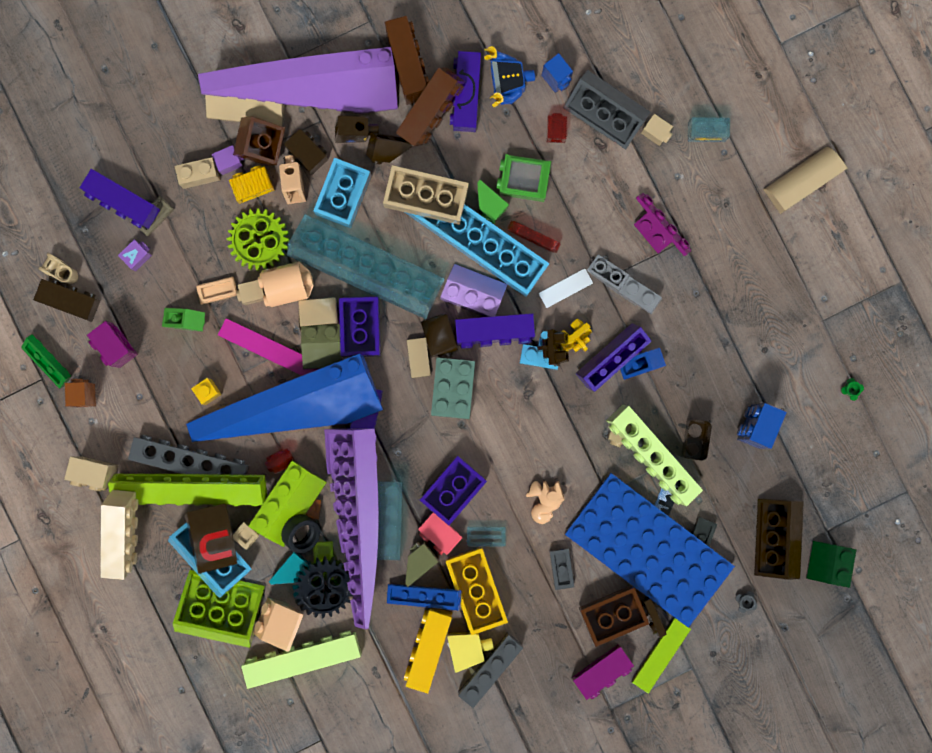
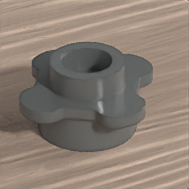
[736,591,757,613]

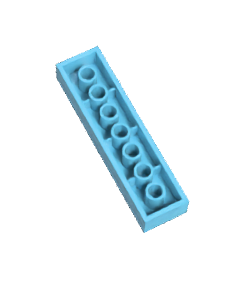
[404,205,549,297]

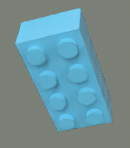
[168,523,251,599]

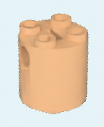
[258,261,314,307]

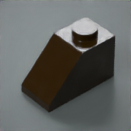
[366,132,412,164]

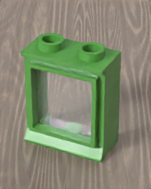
[496,154,551,202]

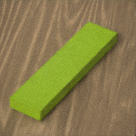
[631,618,691,694]

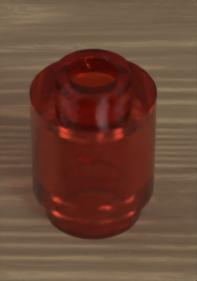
[265,448,295,474]

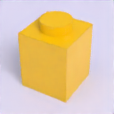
[191,378,222,405]

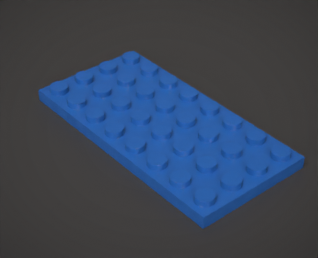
[565,473,735,628]

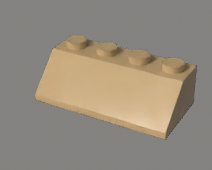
[205,95,285,126]

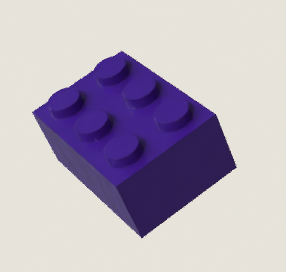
[339,297,381,357]
[420,456,487,525]

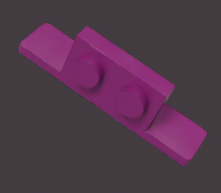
[634,193,691,256]

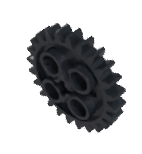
[292,556,353,618]

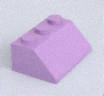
[440,264,508,317]

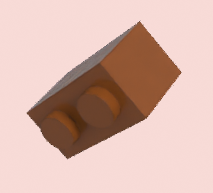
[65,379,96,408]

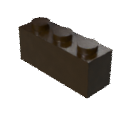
[33,278,100,322]

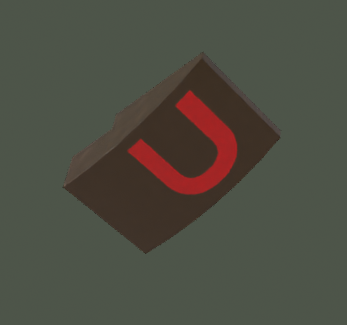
[185,504,237,574]

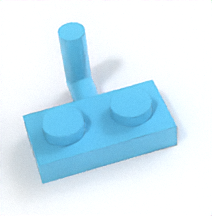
[520,331,558,370]

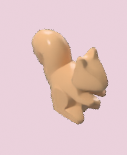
[526,481,565,524]

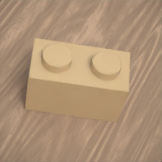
[175,158,220,189]

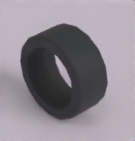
[281,514,320,553]

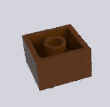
[233,116,285,165]

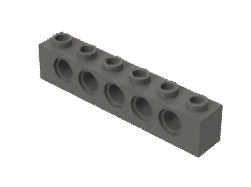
[128,434,249,475]

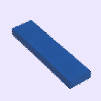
[387,584,461,611]

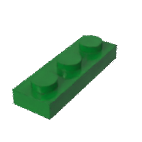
[21,334,71,389]

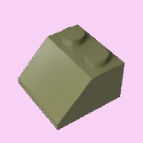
[301,324,342,370]
[405,541,439,587]

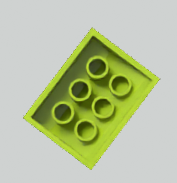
[172,570,265,648]

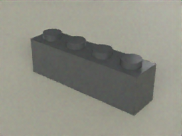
[458,632,523,708]

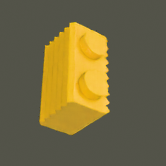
[229,166,275,204]

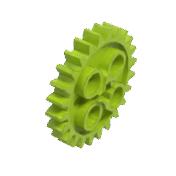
[227,208,290,271]

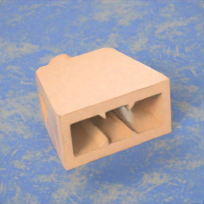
[279,155,306,204]

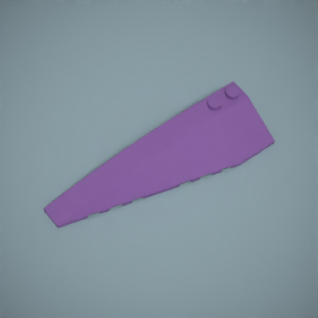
[198,47,398,114]
[324,428,378,629]

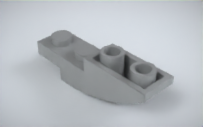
[587,255,662,314]

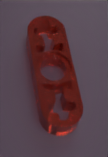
[507,220,561,253]

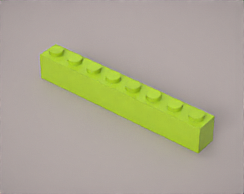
[108,474,267,506]

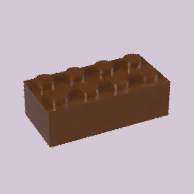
[384,16,429,105]
[396,68,465,147]

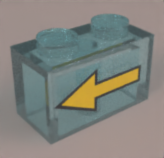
[688,117,730,142]

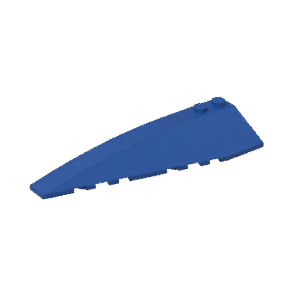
[186,354,383,442]

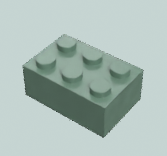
[431,358,475,419]

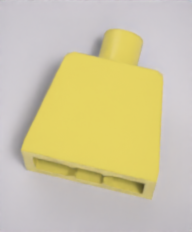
[447,632,494,673]

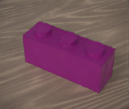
[571,644,634,700]

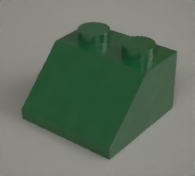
[806,541,857,588]

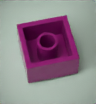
[87,321,138,368]

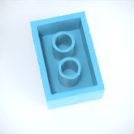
[313,158,372,228]

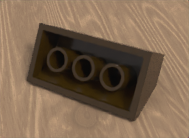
[754,499,804,580]

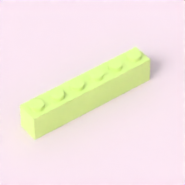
[241,630,362,689]

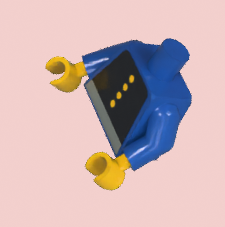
[484,46,535,107]

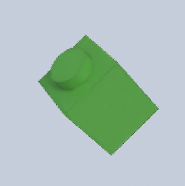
[477,180,509,224]
[162,308,205,332]

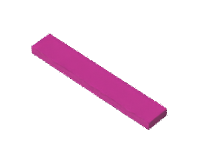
[218,318,319,376]

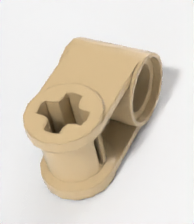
[38,253,78,285]

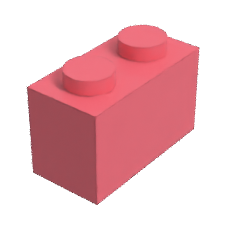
[418,512,463,555]

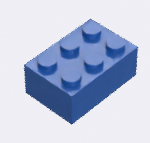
[737,403,787,449]

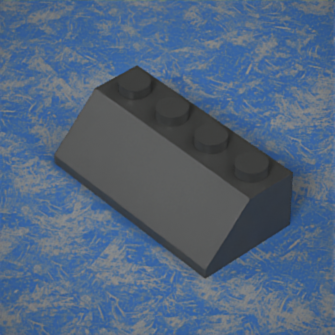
[563,70,651,150]

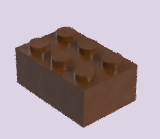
[579,585,649,647]

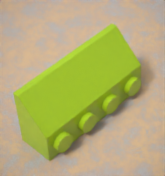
[248,461,327,547]

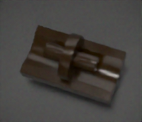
[537,329,569,367]

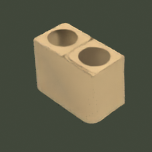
[299,297,340,330]

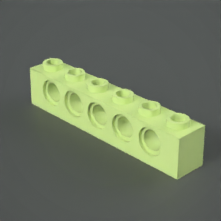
[606,405,703,506]

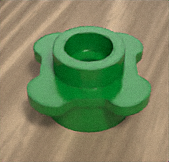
[841,378,864,401]

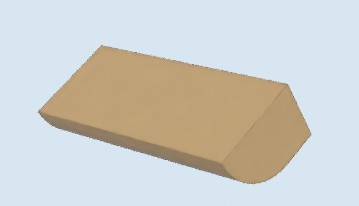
[763,147,847,214]

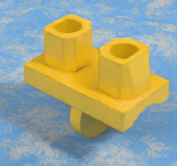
[560,319,592,352]

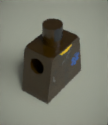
[335,116,379,143]

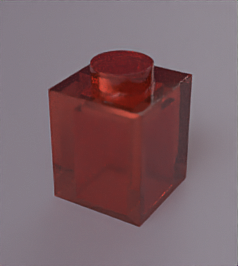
[546,113,567,143]

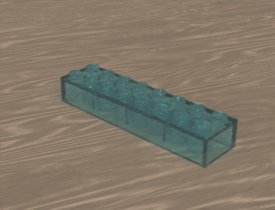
[287,214,445,319]

